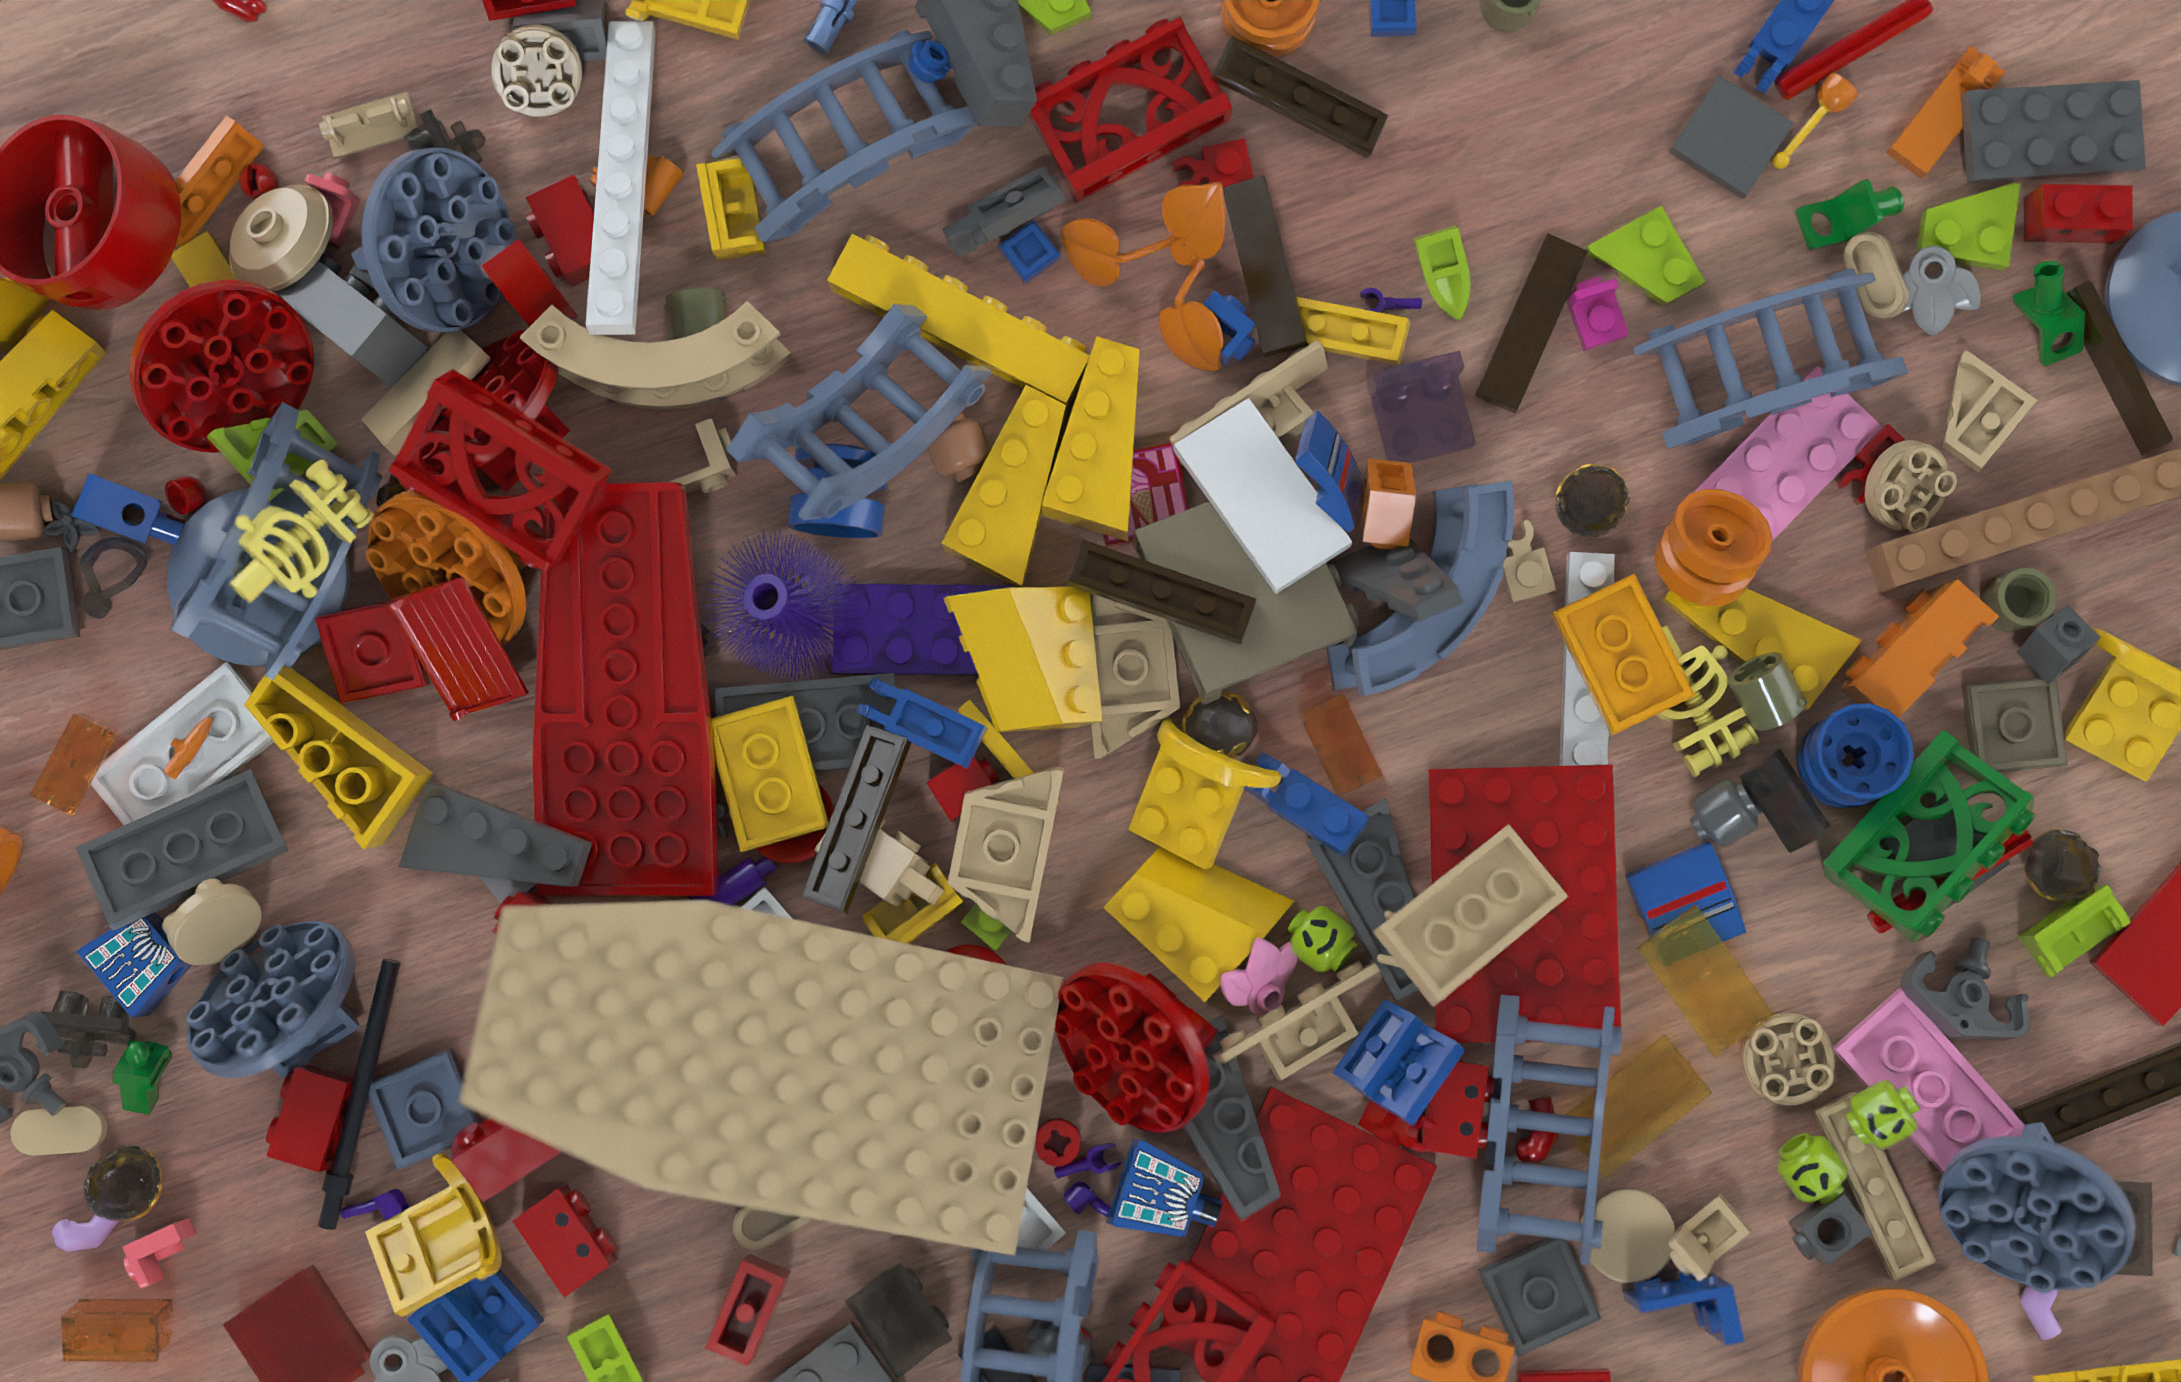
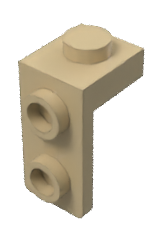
[669,418,736,495]
[1669,1193,1752,1281]

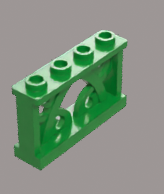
[1823,730,2036,943]

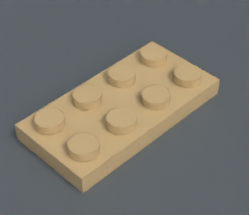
[1373,824,1568,1006]

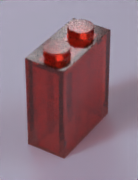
[222,1265,371,1382]

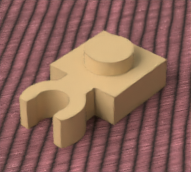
[1502,520,1557,604]

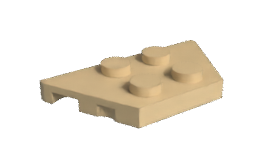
[1090,593,1180,760]
[947,767,1064,943]

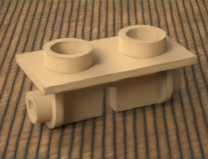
[319,92,420,159]

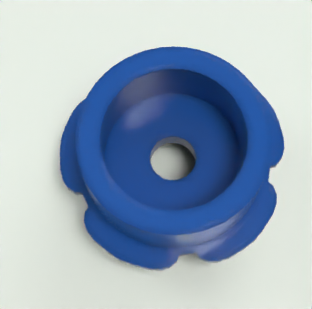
[908,40,951,83]

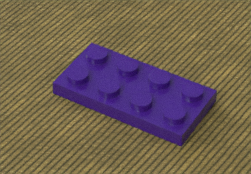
[832,584,1014,676]

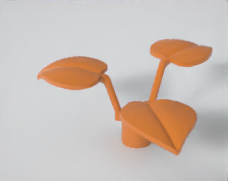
[1061,182,1226,371]

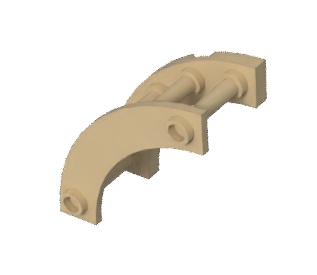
[519,301,793,410]

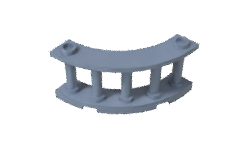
[711,30,977,243]
[1633,268,1908,449]
[726,304,992,521]
[171,402,382,680]
[1326,480,1514,696]
[1477,995,1622,1265]
[961,1230,1099,1382]

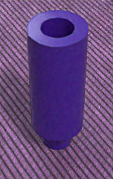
[688,856,778,906]

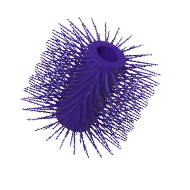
[702,530,866,682]

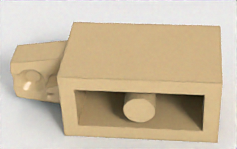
[814,820,945,907]

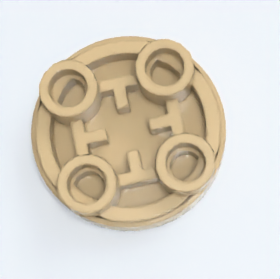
[491,25,582,117]
[1865,440,1957,533]
[162,878,262,966]
[1740,1013,1835,1105]
[1580,1188,1675,1283]

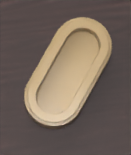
[1844,232,1909,318]
[10,1105,108,1156]
[733,1207,812,1250]

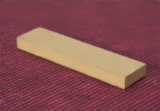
[1811,1092,1936,1281]

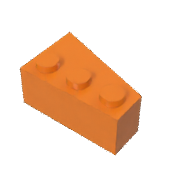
[1841,579,1999,718]

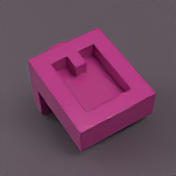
[1566,277,1629,352]

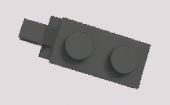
[942,166,1066,257]

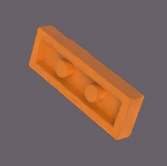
[1886,46,2006,179]
[175,116,265,247]

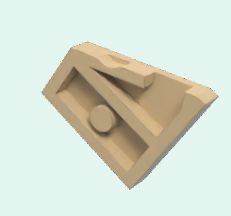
[1941,350,2038,473]

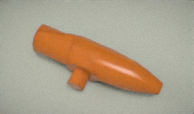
[163,716,213,780]

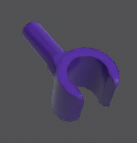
[1360,288,1422,313]
[1054,1143,1121,1178]
[1063,1181,1111,1217]
[341,1189,409,1221]

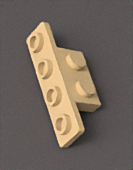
[1170,341,1328,465]
[1213,960,1380,1080]

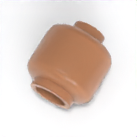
[927,412,990,482]
[0,481,54,541]

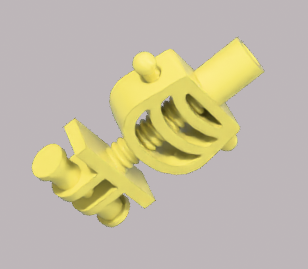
[229,460,374,603]
[1656,625,1759,777]

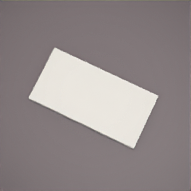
[1173,398,1352,595]
[85,662,274,825]

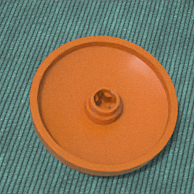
[1798,1287,1989,1382]

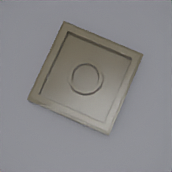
[1962,677,2068,773]

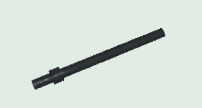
[318,958,401,1230]

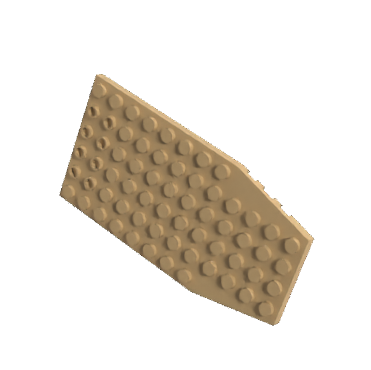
[459,900,1063,1256]

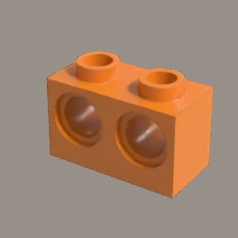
[1359,458,1416,549]
[1409,1311,1516,1382]

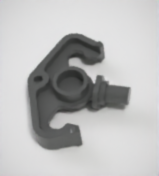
[1901,937,2030,1041]
[0,1011,67,1124]

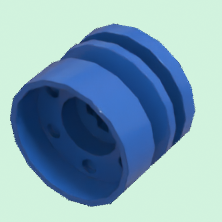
[788,444,888,539]
[1796,703,1914,809]

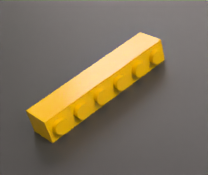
[827,234,1090,411]

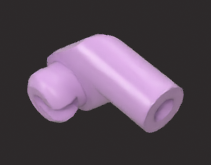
[52,1202,124,1252]
[2021,1285,2062,1340]

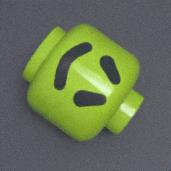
[1287,906,1358,973]
[1846,1080,1921,1149]
[1777,1132,1848,1204]

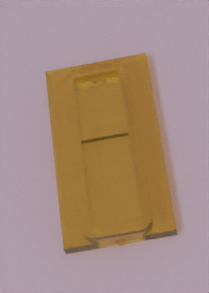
[1636,905,1774,1057]
[1565,1035,1712,1179]

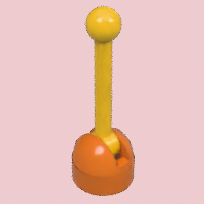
[1772,73,1858,169]

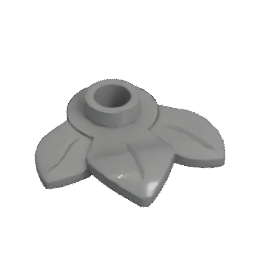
[1902,246,1981,336]
[369,1335,448,1382]

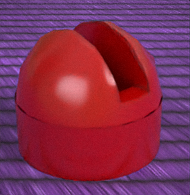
[238,163,279,200]
[165,475,205,515]

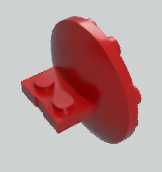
[129,280,314,453]
[422,330,570,492]
[1054,963,1218,1133]

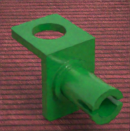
[1795,179,1904,250]
[2013,261,2085,366]

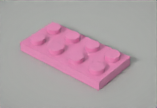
[1693,366,1883,541]
[1833,989,2025,1175]

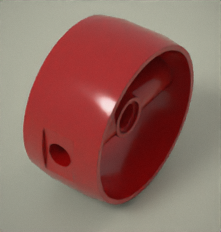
[0,114,181,310]

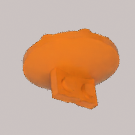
[365,491,526,646]

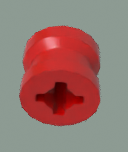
[1035,1118,1081,1167]

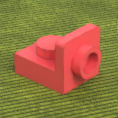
[304,172,360,249]
[122,1218,196,1289]

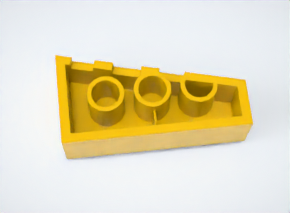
[0,310,106,481]
[1041,336,1140,542]
[941,385,1067,588]
[244,667,433,850]

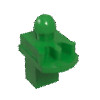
[112,1040,172,1115]

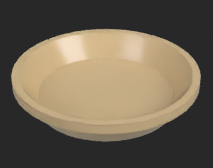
[229,184,333,292]

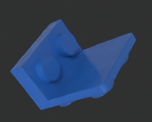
[1623,1271,1745,1345]

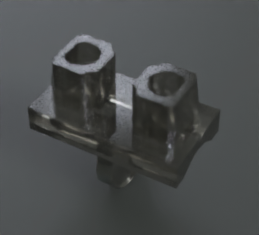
[404,109,486,164]
[41,991,137,1069]

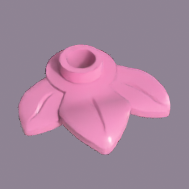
[1220,938,1297,1016]

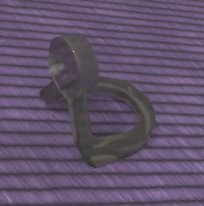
[80,537,148,618]

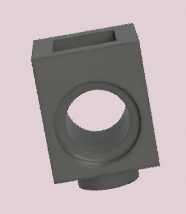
[2017,605,2101,685]
[1788,1193,1872,1265]

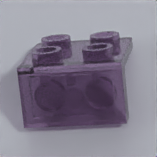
[1367,351,1475,463]

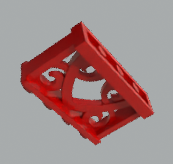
[1028,17,1233,203]
[388,369,612,571]
[1092,1258,1276,1382]

